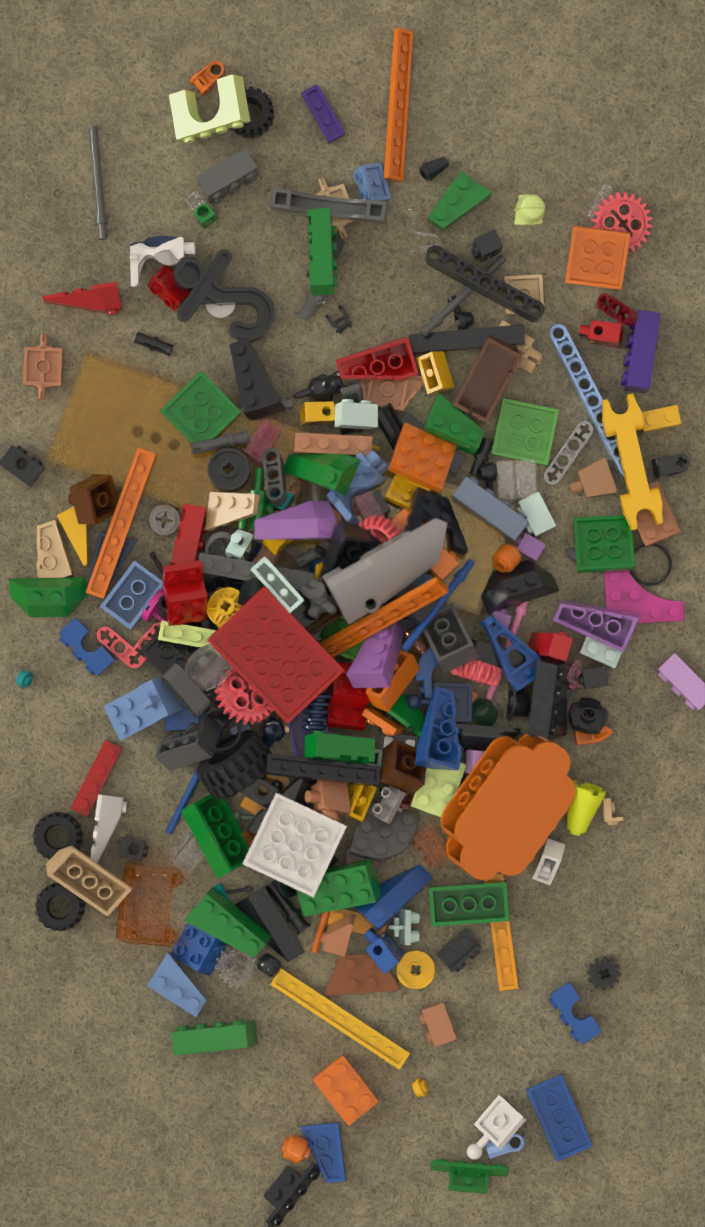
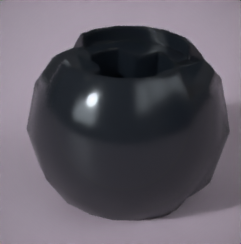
[257,953,282,977]

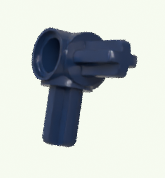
[263,717,285,749]

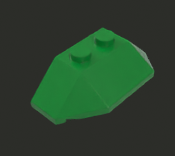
[9,577,87,617]

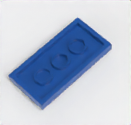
[526,1074,593,1162]

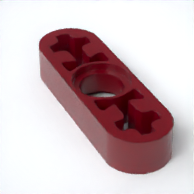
[597,293,638,326]

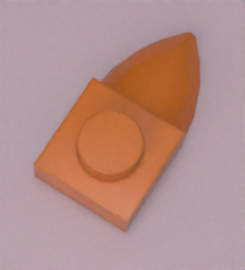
[573,726,613,745]

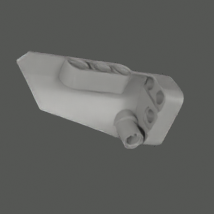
[322,518,447,625]

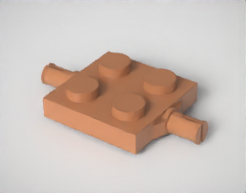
[23,334,63,400]

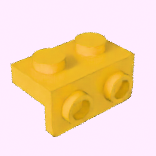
[384,474,431,510]

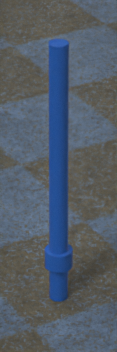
[401,559,475,652]
[166,730,224,834]

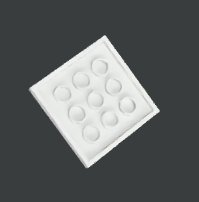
[243,793,347,897]

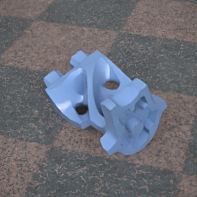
[327,450,388,524]

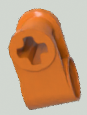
[189,61,226,96]

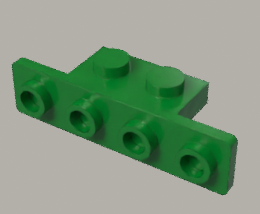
[430,1159,509,1194]

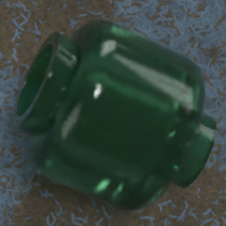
[472,698,499,726]

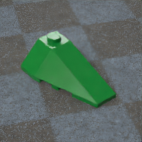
[284,454,361,496]
[387,694,425,737]

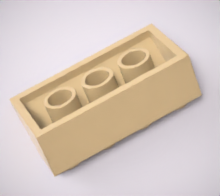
[46,846,132,917]

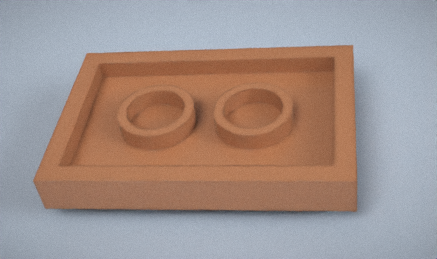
[623,481,681,548]

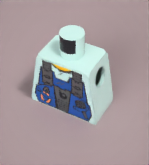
[225,529,264,562]

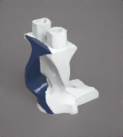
[130,236,196,287]

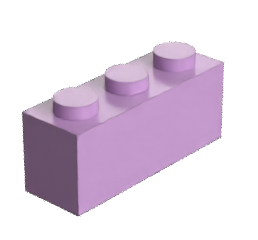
[657,653,705,711]

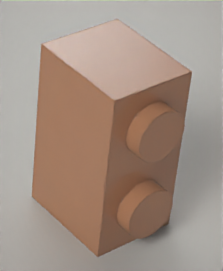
[419,1001,457,1047]

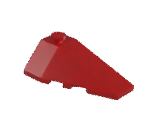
[42,282,122,316]
[335,336,419,380]

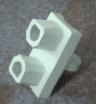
[388,909,420,945]

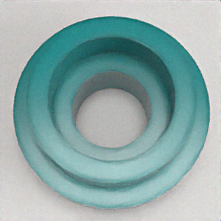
[16,670,33,689]

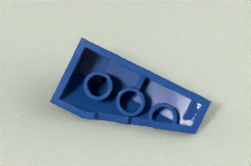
[415,686,462,770]
[354,864,433,932]

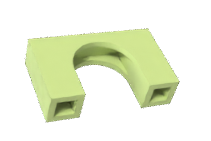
[169,74,250,143]

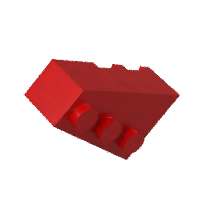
[170,503,207,565]
[528,631,573,662]

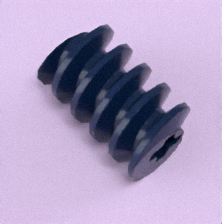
[302,693,332,731]

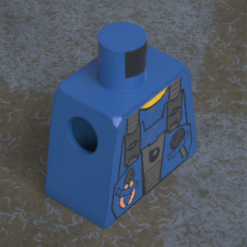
[363,927,405,974]

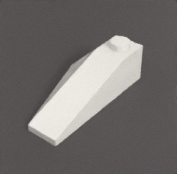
[90,794,127,864]

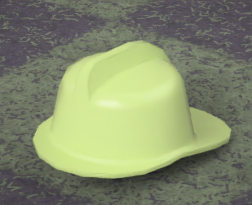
[514,194,545,225]

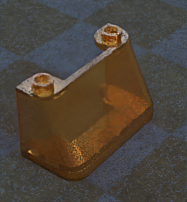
[116,864,182,947]

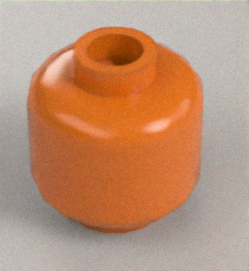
[493,544,521,572]
[281,1135,311,1163]

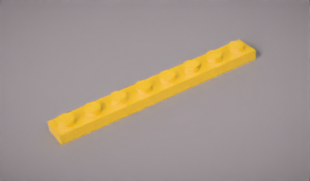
[270,968,410,1070]

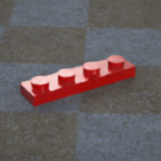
[70,740,123,817]

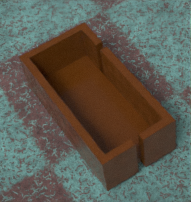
[453,335,524,423]

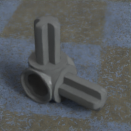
[298,289,330,321]

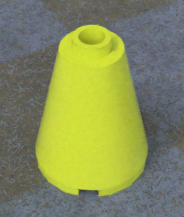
[567,780,606,836]

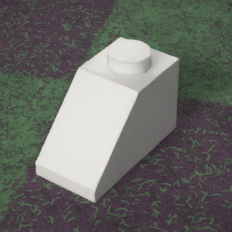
[532,838,565,885]

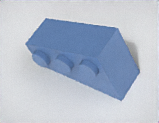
[147,952,207,1017]

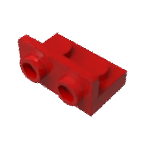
[147,265,191,311]

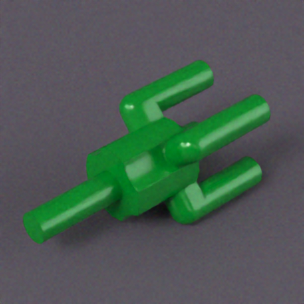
[238,468,274,531]

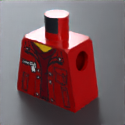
[579,320,624,349]

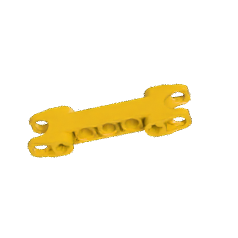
[601,393,663,531]

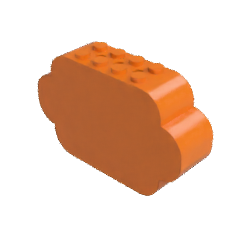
[441,733,576,880]

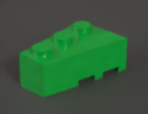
[427,171,492,232]
[422,393,485,456]
[304,731,375,764]

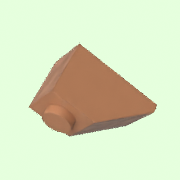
[321,914,356,957]

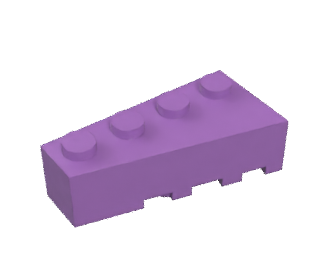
[553,600,642,653]
[346,622,405,688]

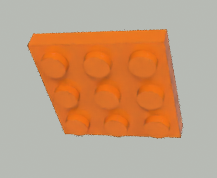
[565,225,630,290]
[387,422,457,494]

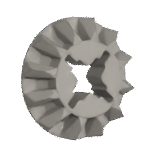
[149,505,180,535]

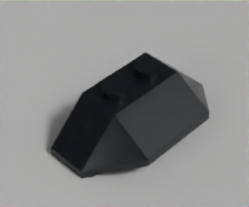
[481,560,559,614]
[456,724,520,752]

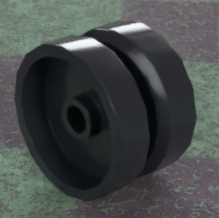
[207,448,251,493]

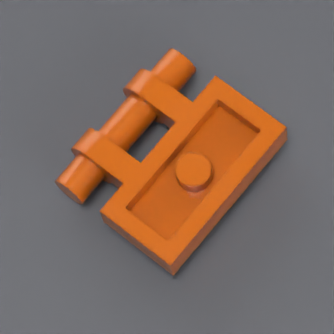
[362,707,405,736]

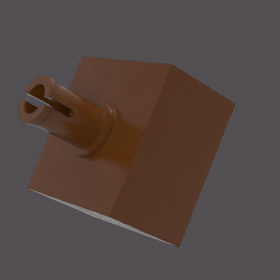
[68,474,118,525]
[380,739,426,795]

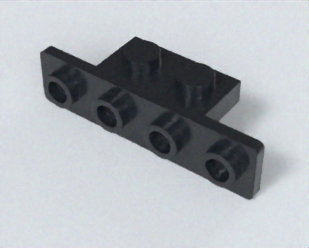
[264,1163,321,1227]

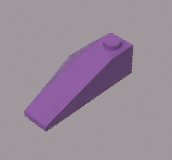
[254,501,336,540]

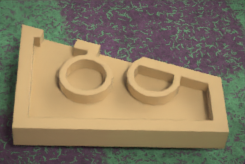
[205,492,260,531]
[36,520,74,578]

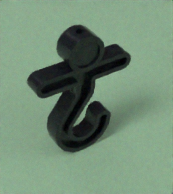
[172,250,274,342]

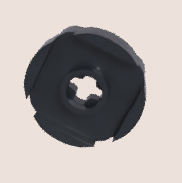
[569,698,608,734]

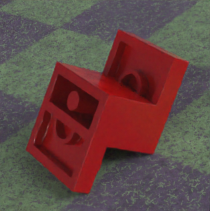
[162,560,208,626]
[325,662,370,731]

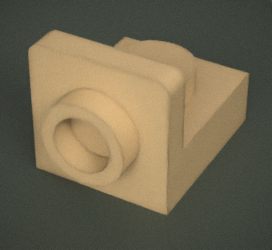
[601,798,624,825]

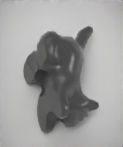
[301,577,337,619]

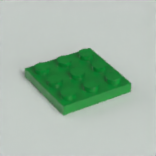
[160,371,242,443]
[573,515,635,573]

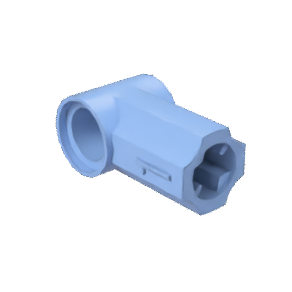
[486,1132,524,1158]

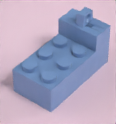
[104,676,186,741]

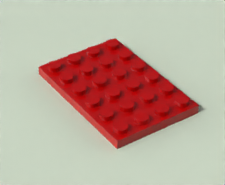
[207,586,345,724]

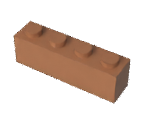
[294,433,372,457]

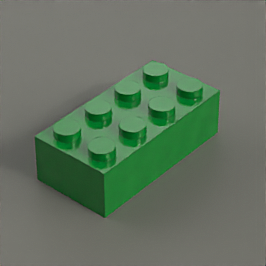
[181,794,251,879]
[296,859,382,916]
[429,880,510,926]

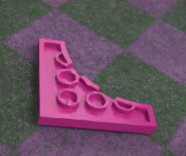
[604,570,684,623]

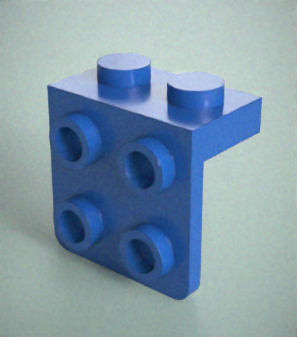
[172,923,227,976]

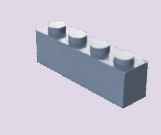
[452,477,529,542]

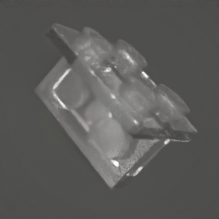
[496,459,537,501]

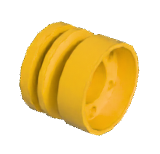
[207,588,242,627]

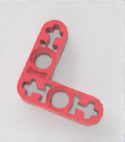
[97,622,161,669]

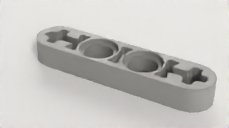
[543,421,593,486]

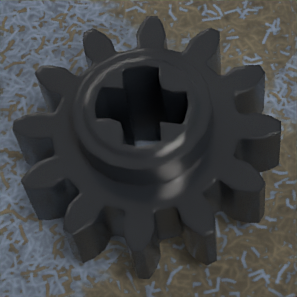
[587,956,622,991]

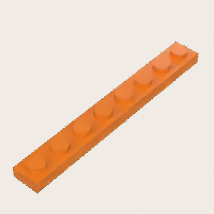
[384,28,414,182]
[86,448,156,599]
[319,577,448,657]

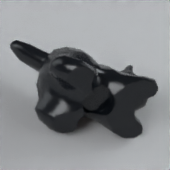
[293,370,348,402]

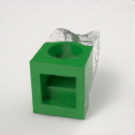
[183,190,217,229]

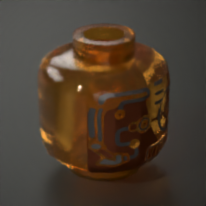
[402,629,430,657]

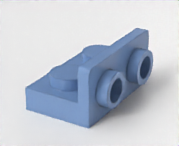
[354,162,391,201]

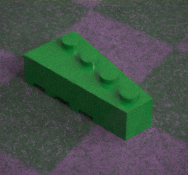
[307,208,338,296]
[184,887,271,958]
[171,1019,258,1055]

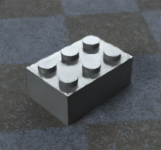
[196,148,259,204]
[423,603,479,674]

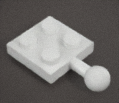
[467,1095,526,1160]

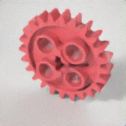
[590,192,653,254]
[215,666,274,725]

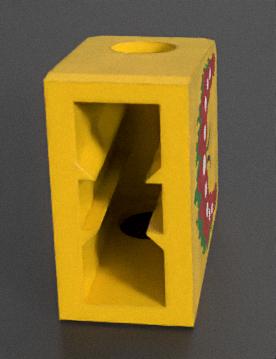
[299,401,335,426]

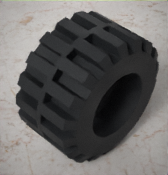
[231,86,274,139]
[33,812,83,860]
[35,882,86,931]

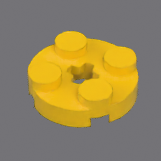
[396,950,435,989]

